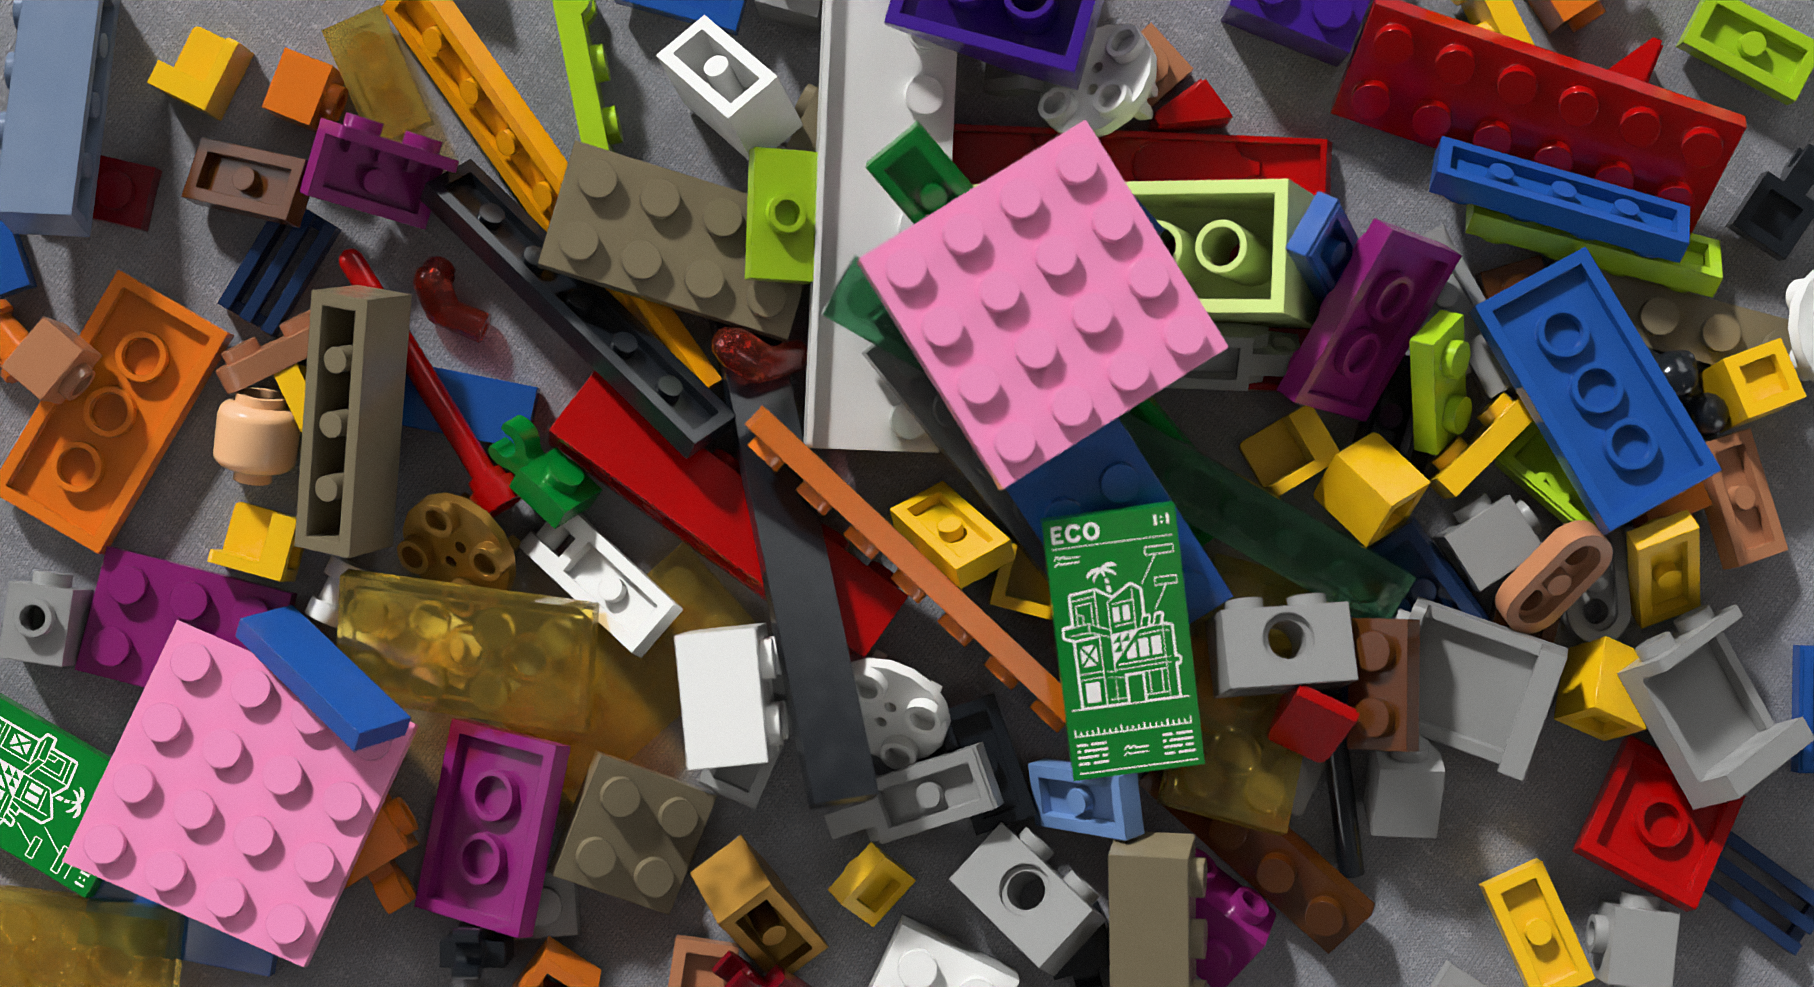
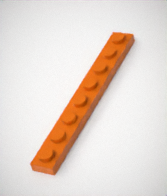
[745,405,1066,733]

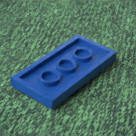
[1469,247,1722,535]
[1006,417,1233,624]

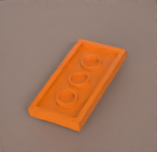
[0,270,234,554]

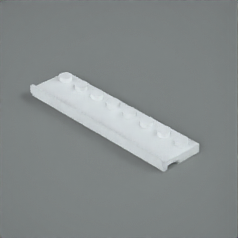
[803,0,957,453]

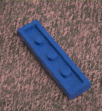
[1429,136,1690,264]

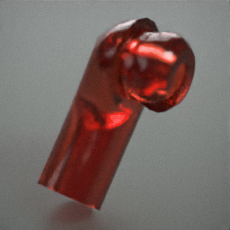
[413,256,492,343]
[711,326,807,384]

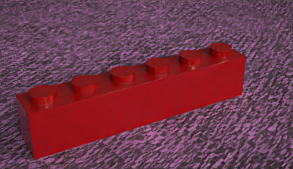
[548,370,908,662]

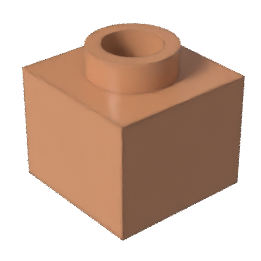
[1,317,103,404]

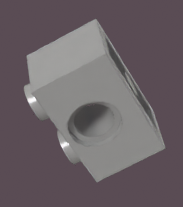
[1205,593,1358,698]
[949,822,1107,976]

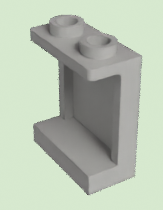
[1395,596,1568,781]
[1617,604,1814,810]

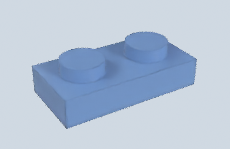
[1028,757,1144,841]

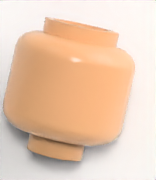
[213,388,300,486]

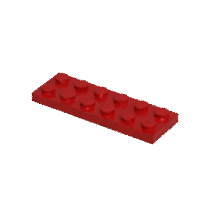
[1330,0,1747,234]

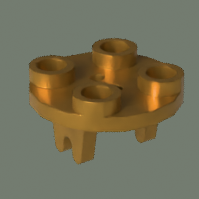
[397,492,521,616]

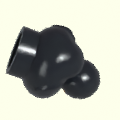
[1648,348,1729,436]

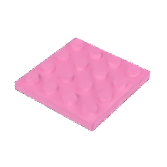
[857,119,1228,490]
[62,620,419,967]

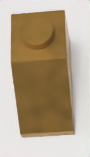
[690,835,829,974]

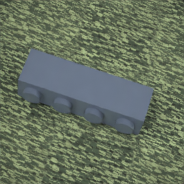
[0,0,120,237]

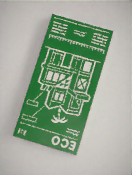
[1040,501,1205,781]
[0,693,111,898]

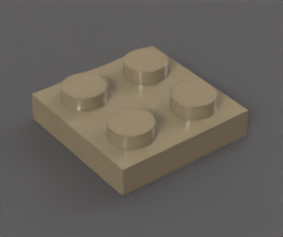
[547,750,717,915]

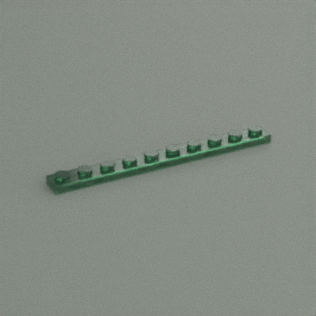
[822,254,1416,619]

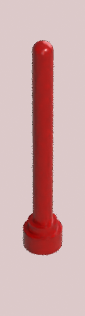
[339,248,522,518]

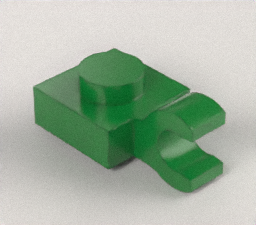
[487,415,602,529]

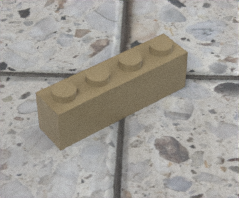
[295,285,412,558]
[1108,832,1208,987]

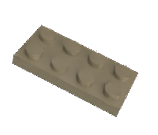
[538,140,804,342]

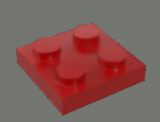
[1572,735,1746,912]

